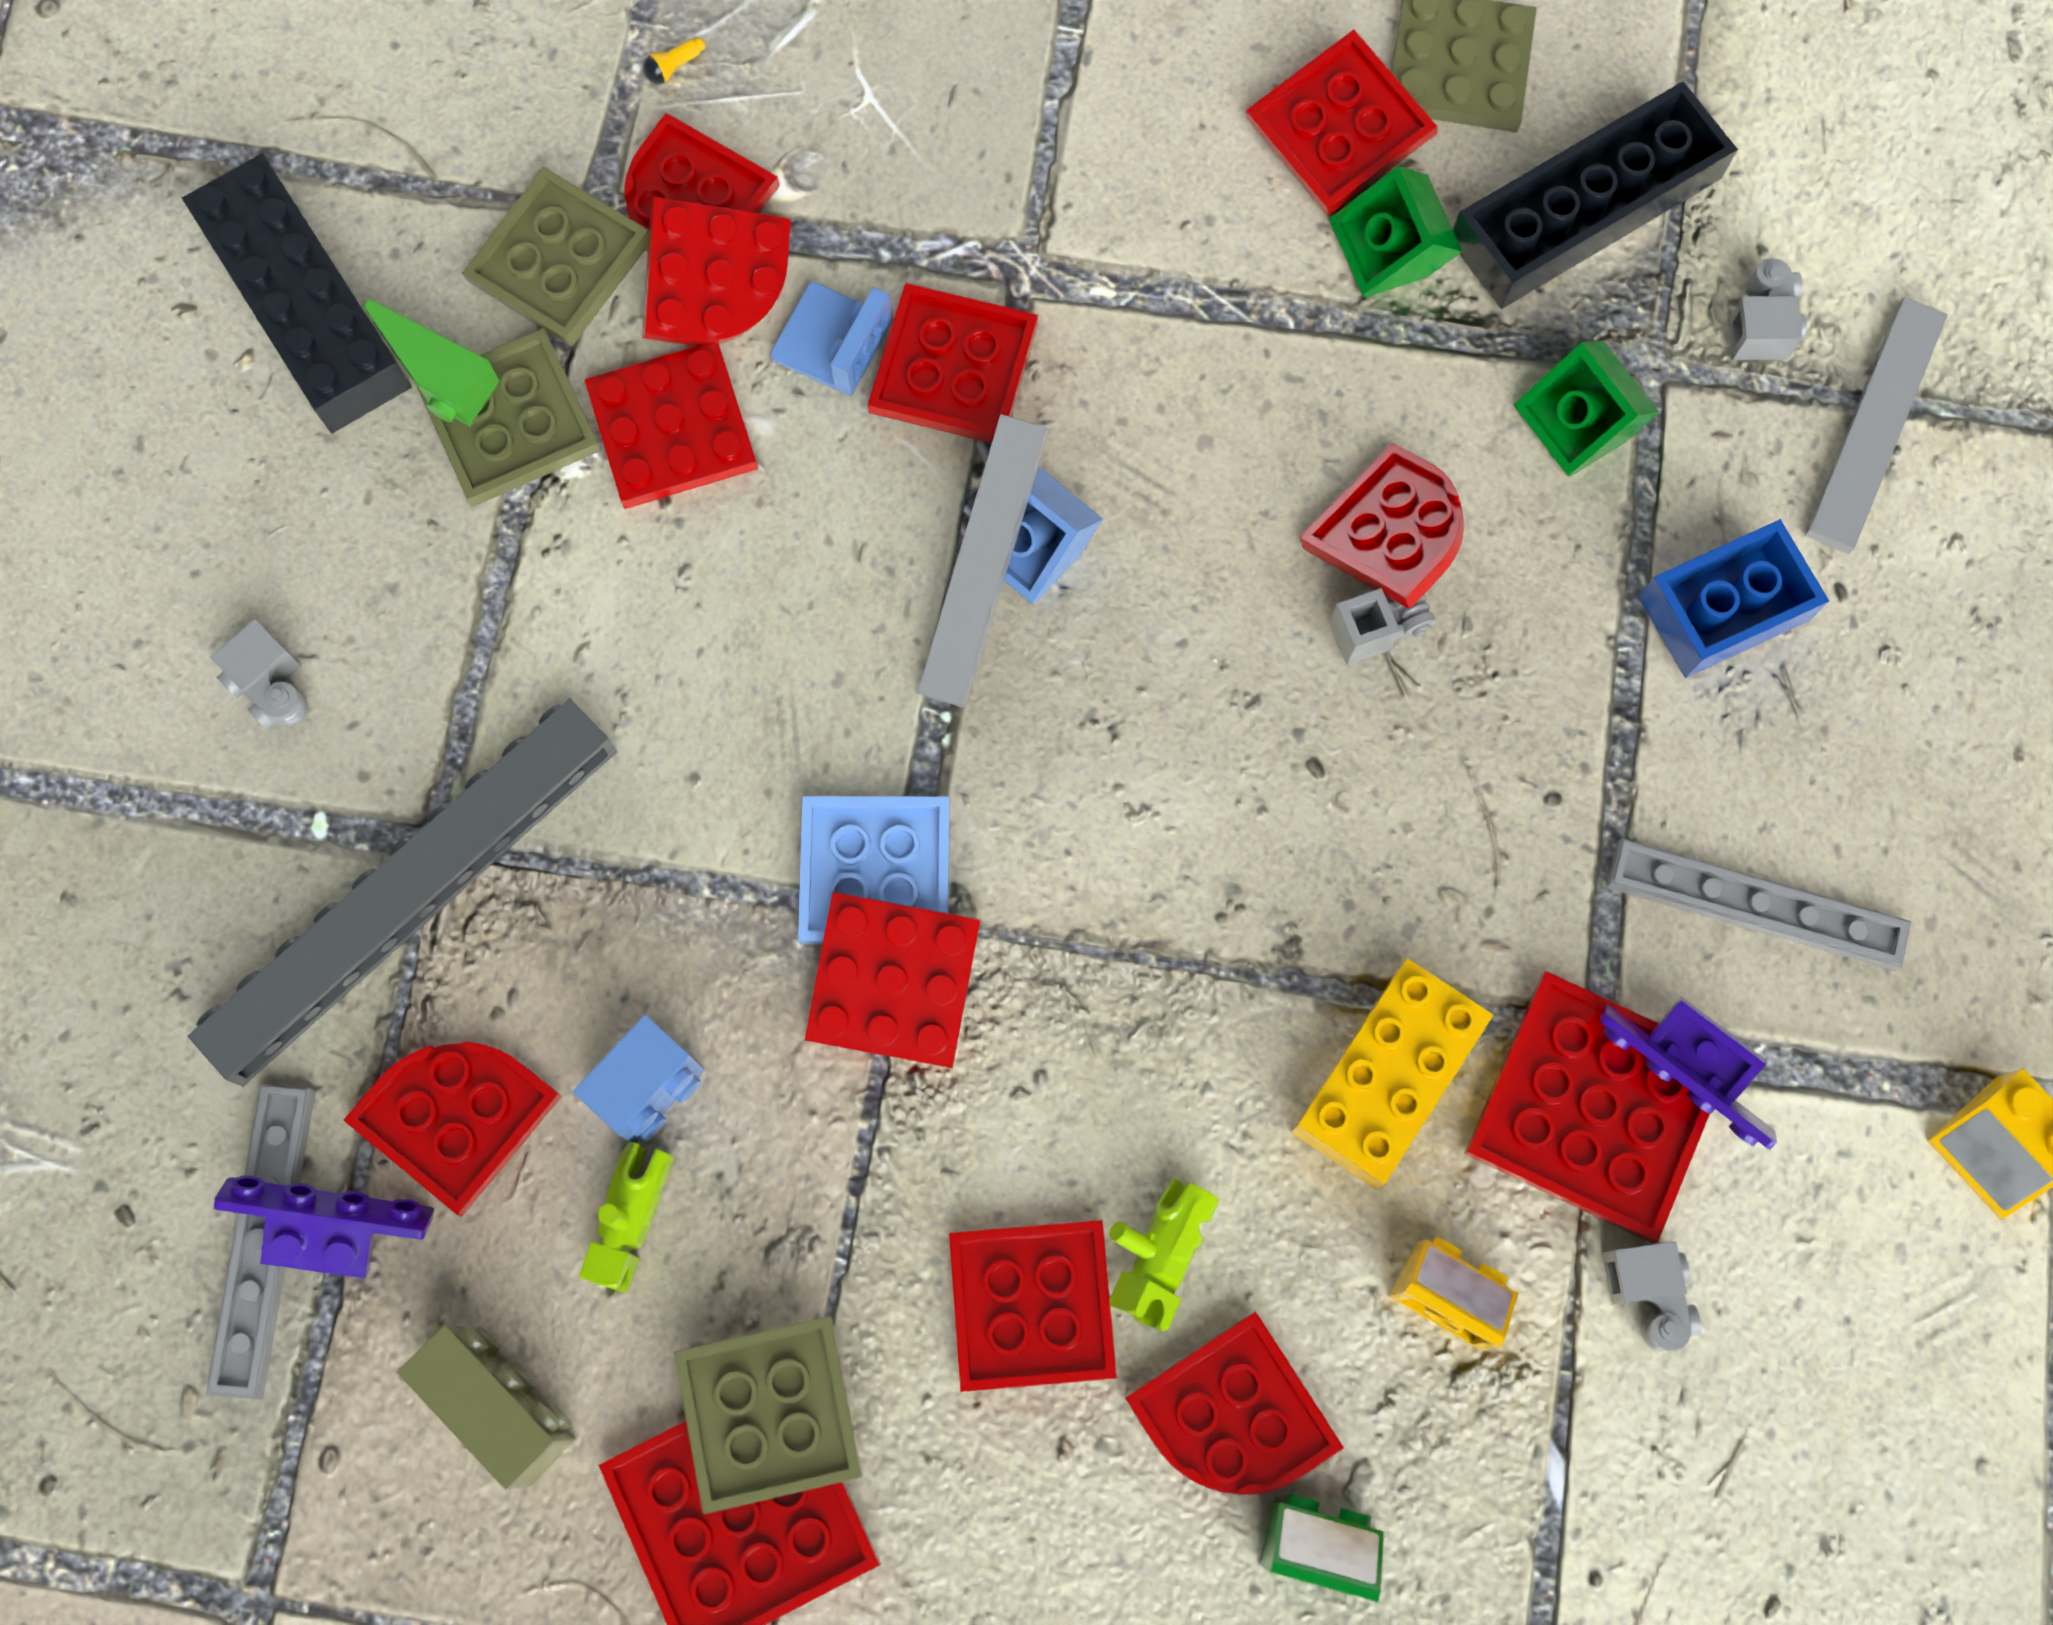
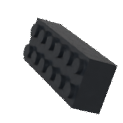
[1453,81,1738,310]
[182,153,412,434]

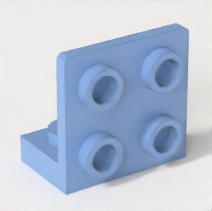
[770,282,893,397]

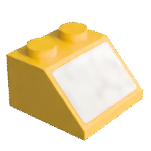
[1927,1068,2053,1219]
[1388,1237,1518,1350]

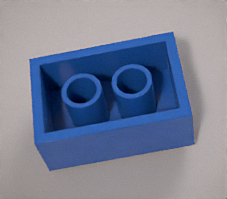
[1638,519,1829,679]

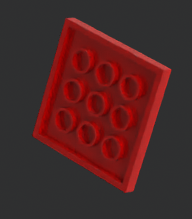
[1464,971,1710,1244]
[598,1421,881,1625]

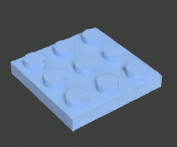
[798,796,950,944]

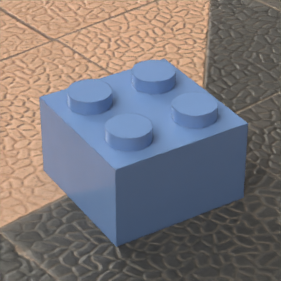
[572,1015,705,1143]

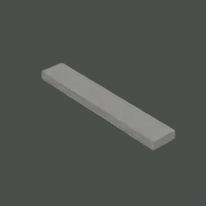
[1805,297,1948,554]
[917,415,1049,708]
[1606,838,1911,971]
[205,1083,316,1399]

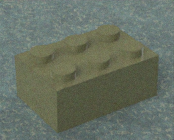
[396,1324,576,1490]

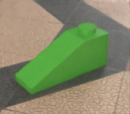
[364,299,500,426]

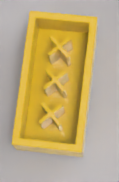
[1291,958,1494,1190]

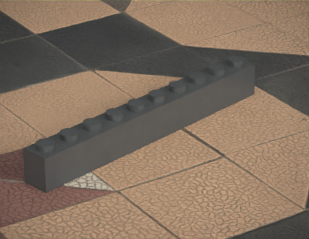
[187,698,617,1087]

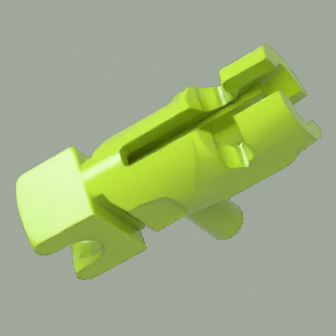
[579,1142,675,1293]
[1109,1178,1220,1332]

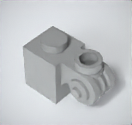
[1728,258,1807,360]
[1329,588,1436,665]
[210,619,308,731]
[1602,1241,1702,1351]

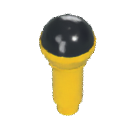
[642,37,706,85]

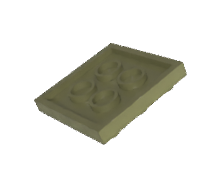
[1391,0,1537,133]
[462,167,649,347]
[416,328,601,507]
[674,1316,863,1514]

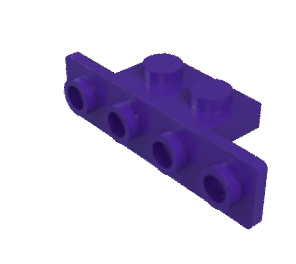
[1600,996,1777,1150]
[213,1176,434,1279]

